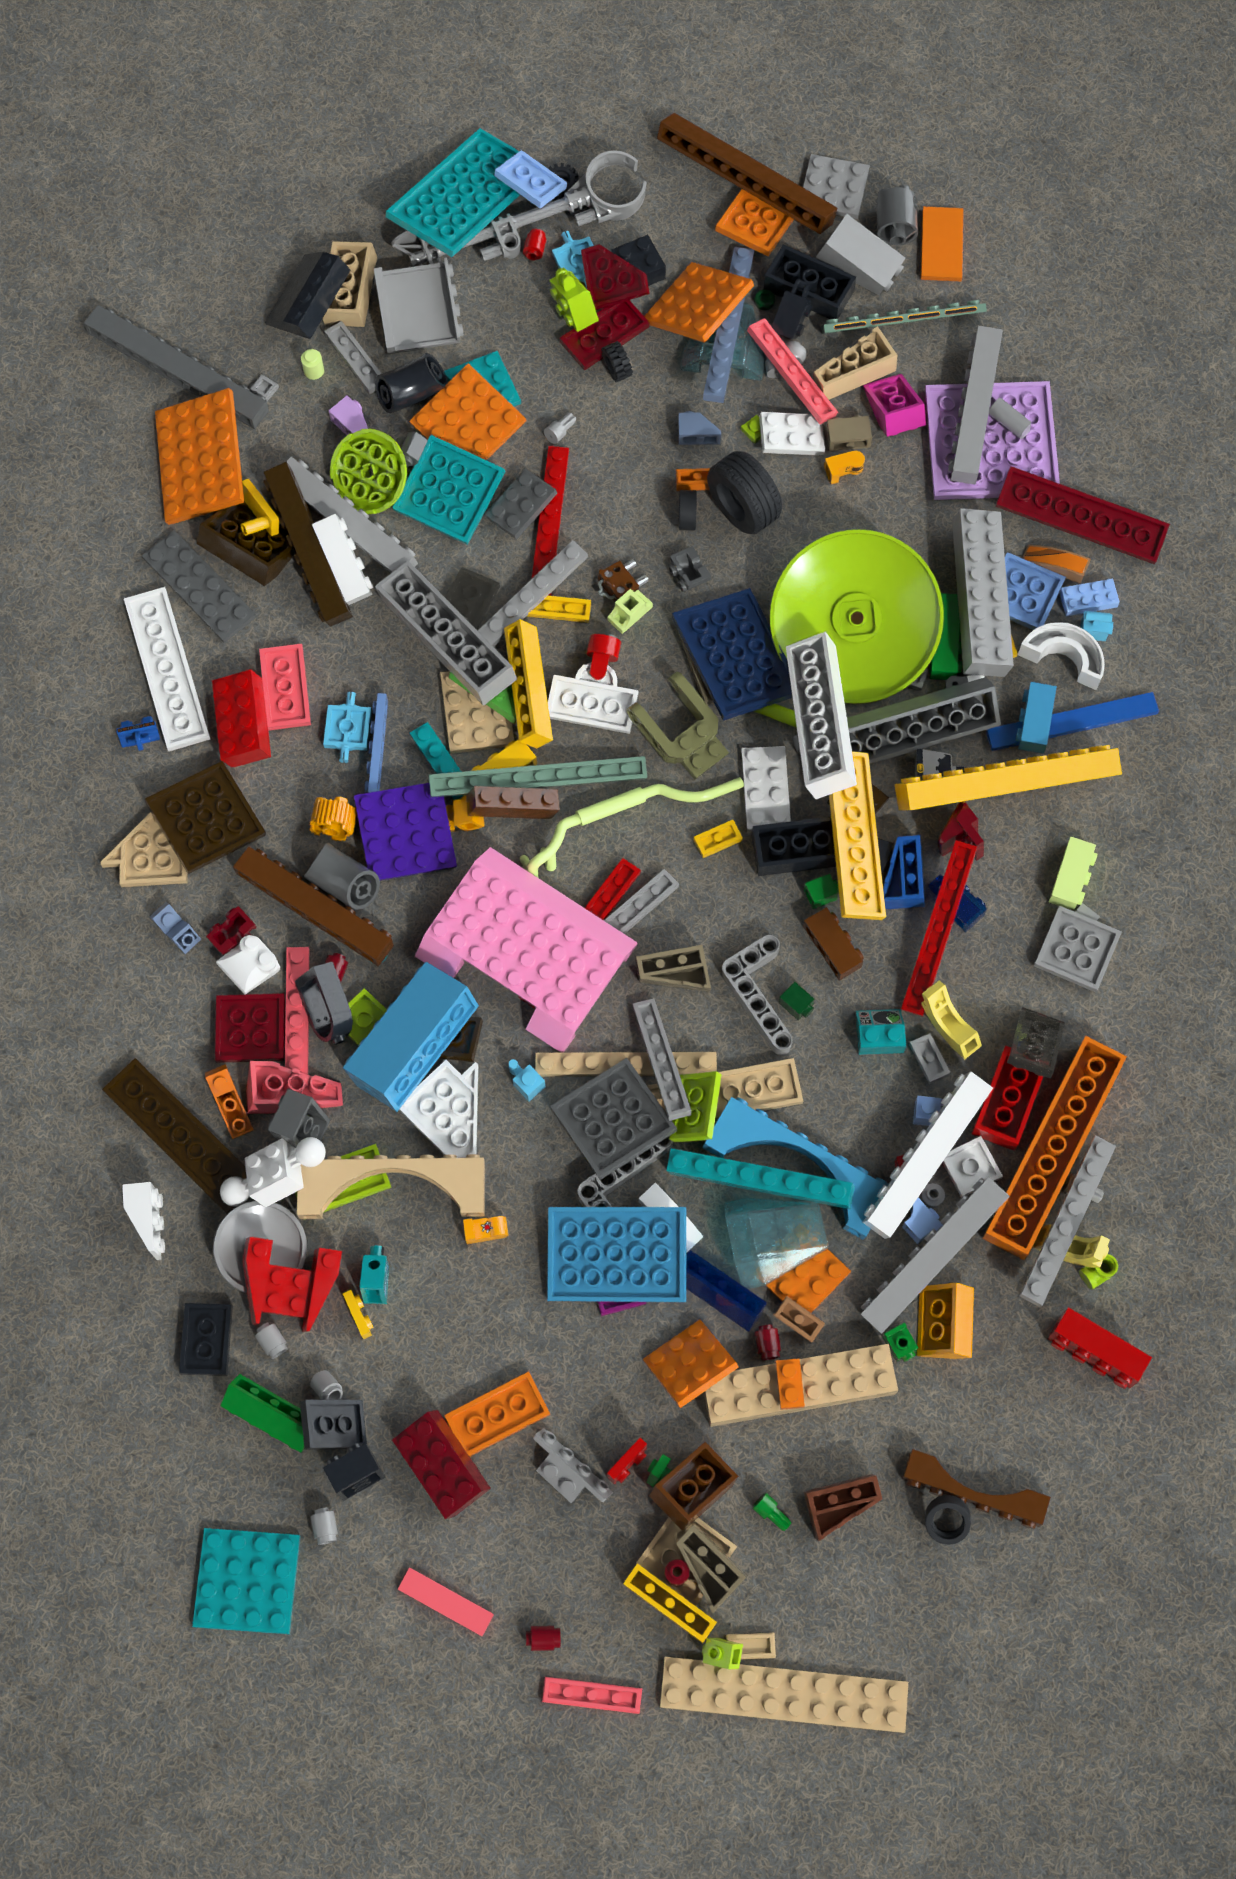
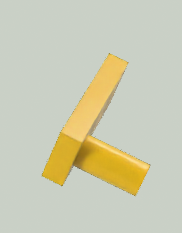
[241,479,279,536]

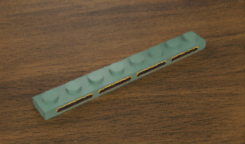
[821,300,987,334]

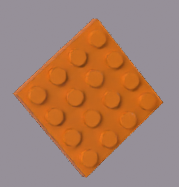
[644,262,754,342]
[409,363,527,460]

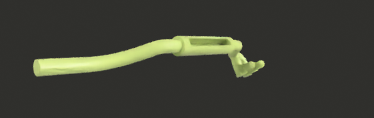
[520,777,744,878]

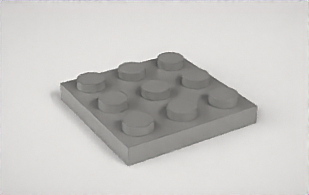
[803,154,870,219]
[1034,906,1122,992]

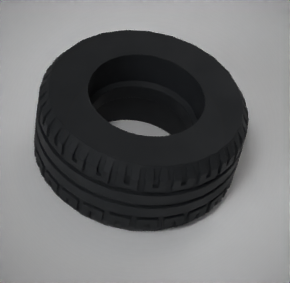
[707,451,783,534]

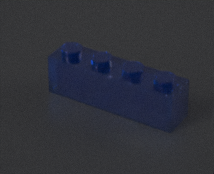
[686,1250,767,1332]

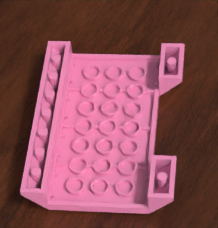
[415,847,638,1053]

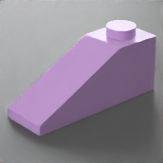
[329,396,368,435]

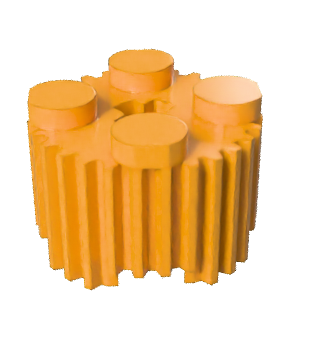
[310,797,357,841]

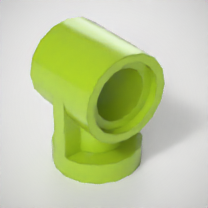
[1079,1254,1118,1290]

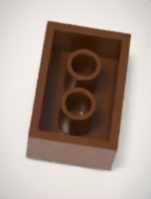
[650,1442,739,1531]

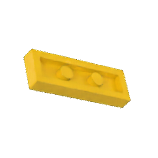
[526,596,591,623]

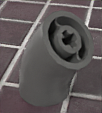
[304,843,380,910]

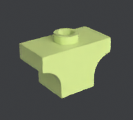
[607,589,653,634]

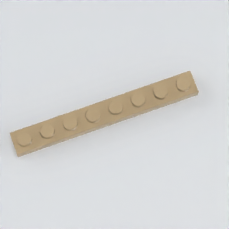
[535,1052,717,1077]

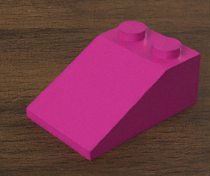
[863,374,926,436]

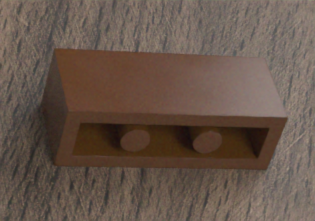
[803,907,864,981]

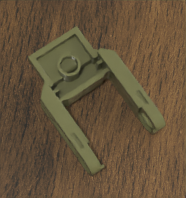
[626,672,729,780]

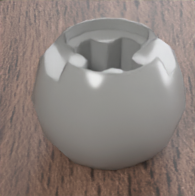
[785,341,806,364]

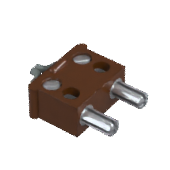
[598,559,648,602]

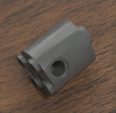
[876,185,918,246]

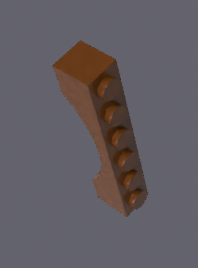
[902,1449,1051,1529]

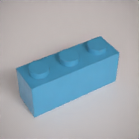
[1015,682,1057,754]

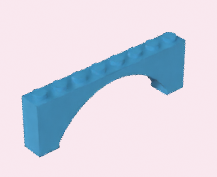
[702,1097,889,1240]

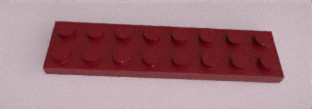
[995,466,1170,565]

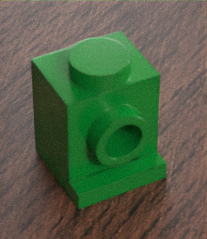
[883,1322,918,1362]

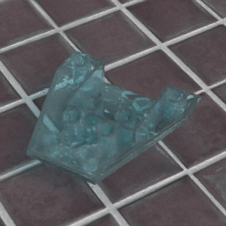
[681,304,765,380]
[724,1198,829,1290]

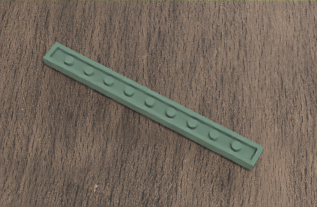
[428,756,647,798]

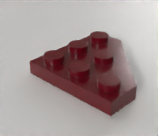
[581,244,650,310]

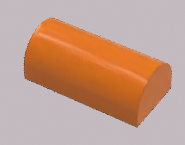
[676,468,710,491]

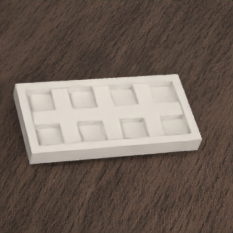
[741,746,791,832]

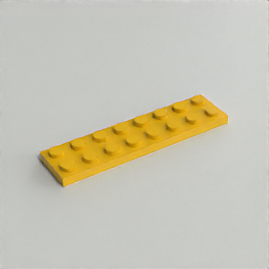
[829,752,886,920]

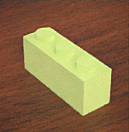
[1049,837,1097,911]

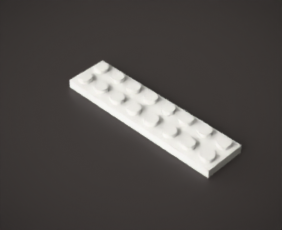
[124,587,210,751]

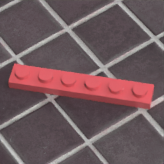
[747,318,838,424]
[285,947,310,1074]

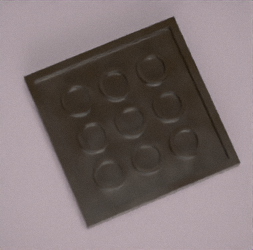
[145,761,266,874]

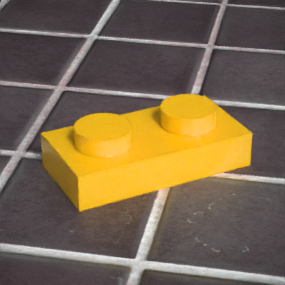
[693,820,743,858]
[343,1290,374,1339]

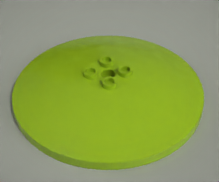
[770,529,944,704]

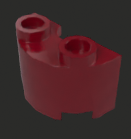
[206,906,256,955]

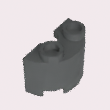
[668,546,711,592]

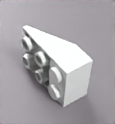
[123,1182,165,1260]

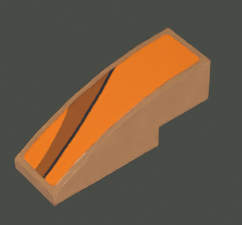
[1022,545,1091,584]

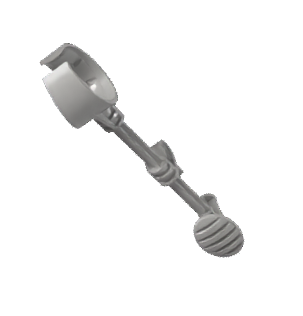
[391,151,647,266]

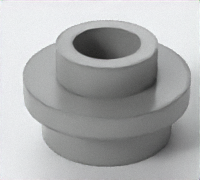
[922,1183,945,1207]

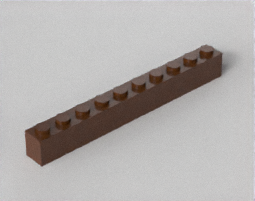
[657,113,838,234]

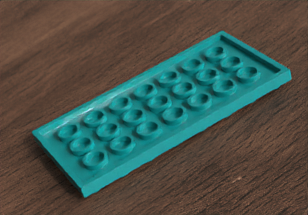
[385,128,520,257]

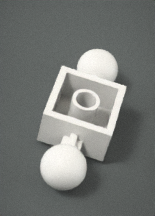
[220,1137,326,1207]

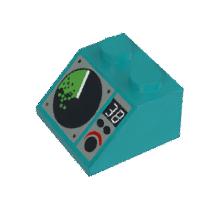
[856,1009,906,1055]

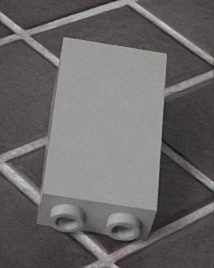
[815,214,905,295]

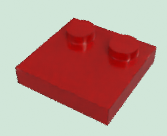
[607,1438,647,1485]

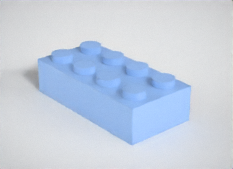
[1059,579,1119,616]

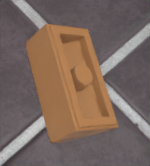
[774,1296,825,1343]

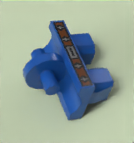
[117,716,160,751]

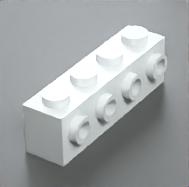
[312,514,373,605]

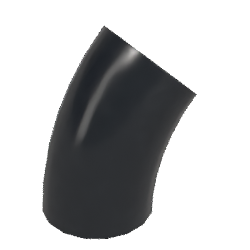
[375,353,448,414]

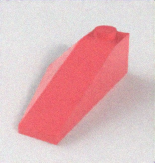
[246,1061,343,1114]

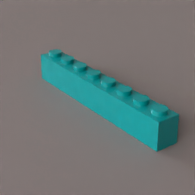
[666,1148,855,1209]

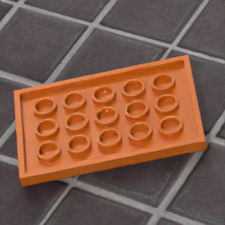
[155,388,244,525]

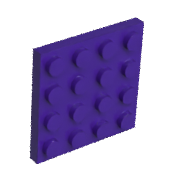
[354,783,457,881]

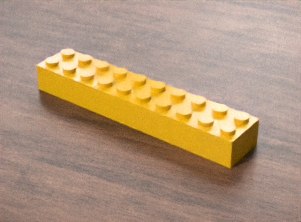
[894,745,1122,810]

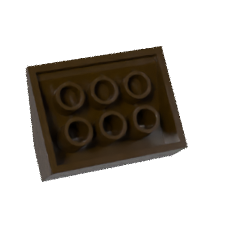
[196,501,296,586]

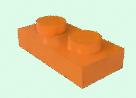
[775,1359,805,1410]

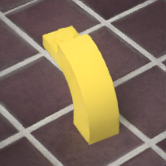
[922,980,982,1059]
[1033,1224,1110,1268]

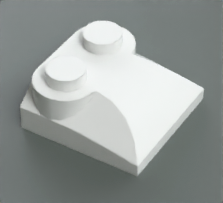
[216,935,280,994]

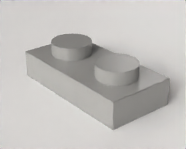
[909,1033,950,1084]

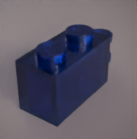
[928,874,987,933]

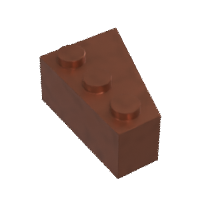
[804,1474,882,1541]

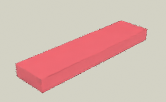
[398,1567,494,1637]
[542,1677,642,1714]

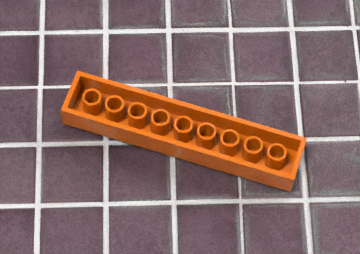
[982,1036,1127,1260]

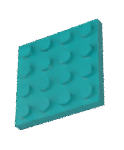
[393,435,506,545]
[192,1528,301,1635]

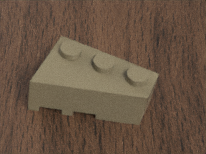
[635,945,711,992]
[677,1524,748,1613]

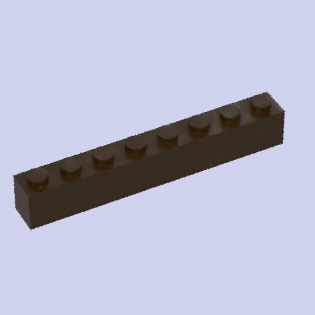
[263,461,353,627]

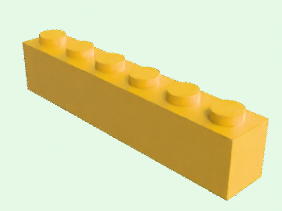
[504,619,553,749]

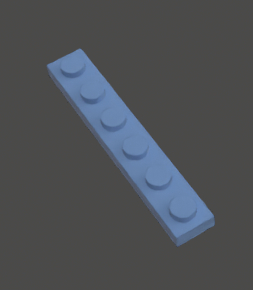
[365,693,388,793]

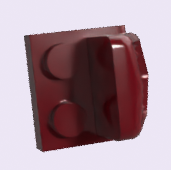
[937,801,984,861]

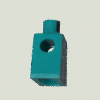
[360,1245,389,1304]

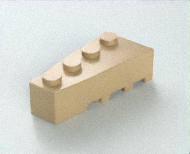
[814,326,897,400]

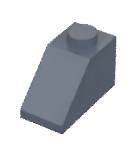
[678,411,721,445]

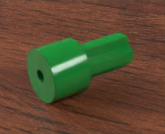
[752,1492,791,1531]

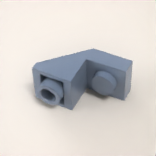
[149,902,201,954]

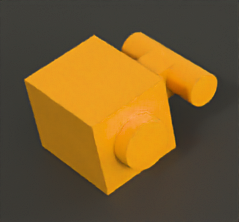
[446,795,484,832]

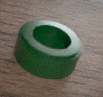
[754,289,775,310]

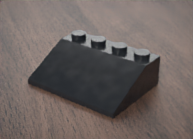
[265,252,351,339]

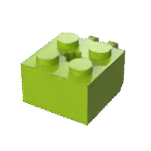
[550,267,599,332]

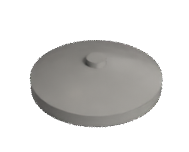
[213,1201,307,1293]

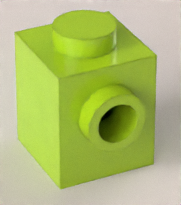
[702,1638,743,1670]

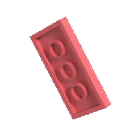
[259,644,311,731]

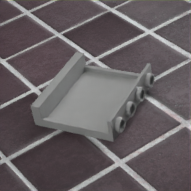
[374,257,464,354]

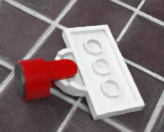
[548,633,639,734]

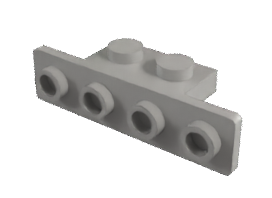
[533,1428,613,1503]

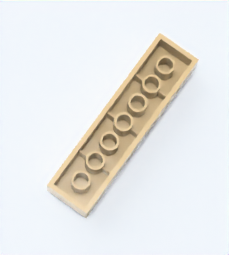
[704,1344,898,1427]

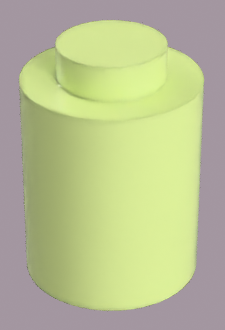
[301,349,324,380]

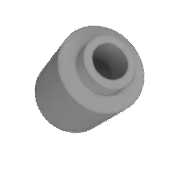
[255,1322,288,1359]
[310,1370,343,1400]
[310,1507,338,1545]

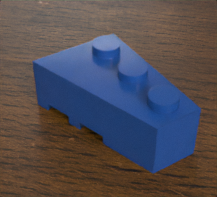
[883,835,925,909]

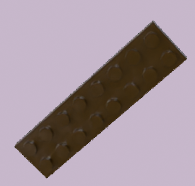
[102,1058,247,1214]

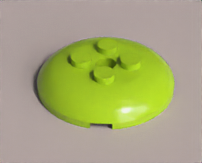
[330,429,407,514]

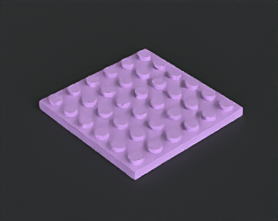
[925,381,1060,500]

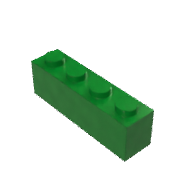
[929,593,962,680]
[220,1374,304,1453]

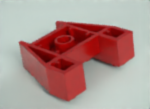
[242,1237,342,1332]

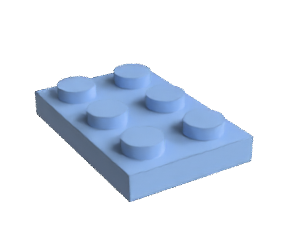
[494,150,567,208]

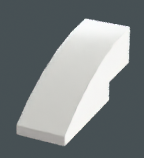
[639,1183,703,1253]

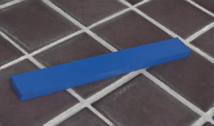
[986,692,1159,751]

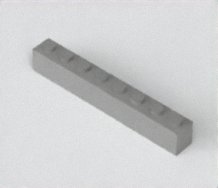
[948,326,1003,485]
[287,457,418,573]
[860,1177,1010,1334]

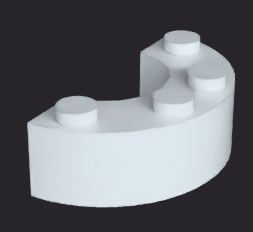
[1018,623,1104,690]

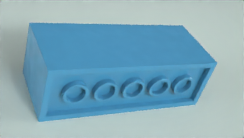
[343,962,479,1112]

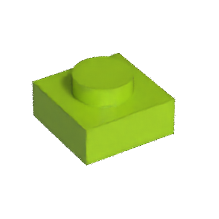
[741,415,761,444]

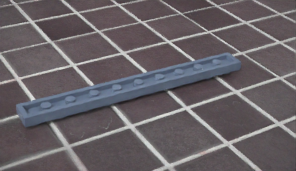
[703,247,754,403]

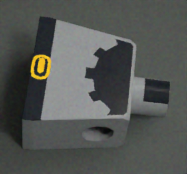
[914,749,965,780]

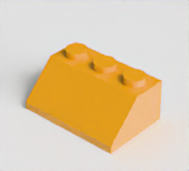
[917,1283,974,1359]

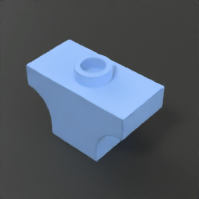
[902,1198,943,1244]

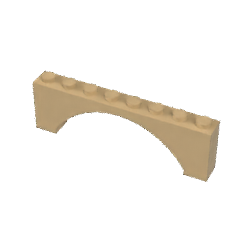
[297,1154,485,1219]

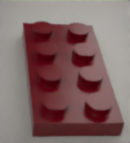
[560,300,650,371]

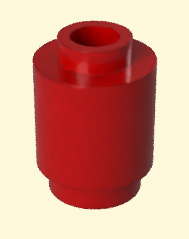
[523,229,547,261]

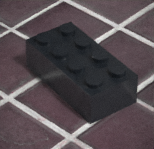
[764,244,856,319]
[752,817,836,876]

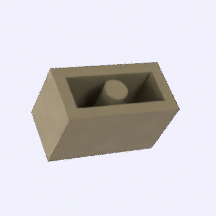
[826,415,872,452]

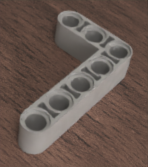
[722,935,792,1056]
[578,1136,673,1207]

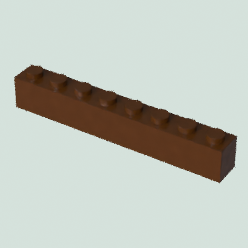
[233,847,394,967]

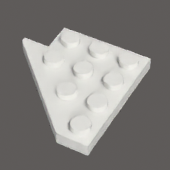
[399,1060,478,1158]

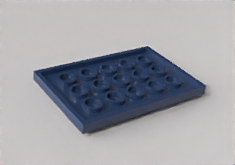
[672,588,793,721]

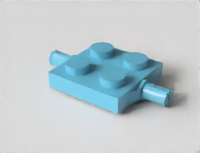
[552,231,594,287]
[323,692,372,763]

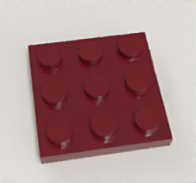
[215,993,285,1063]

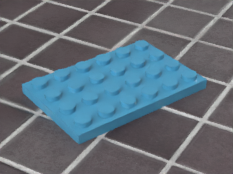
[547,1207,686,1302]

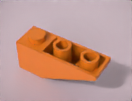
[205,1064,253,1139]

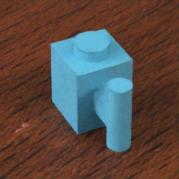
[1081,611,1113,641]
[509,1059,546,1102]

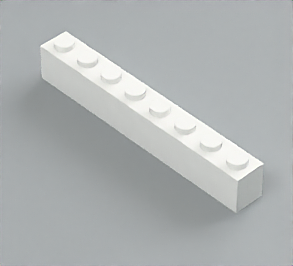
[863,1072,993,1239]

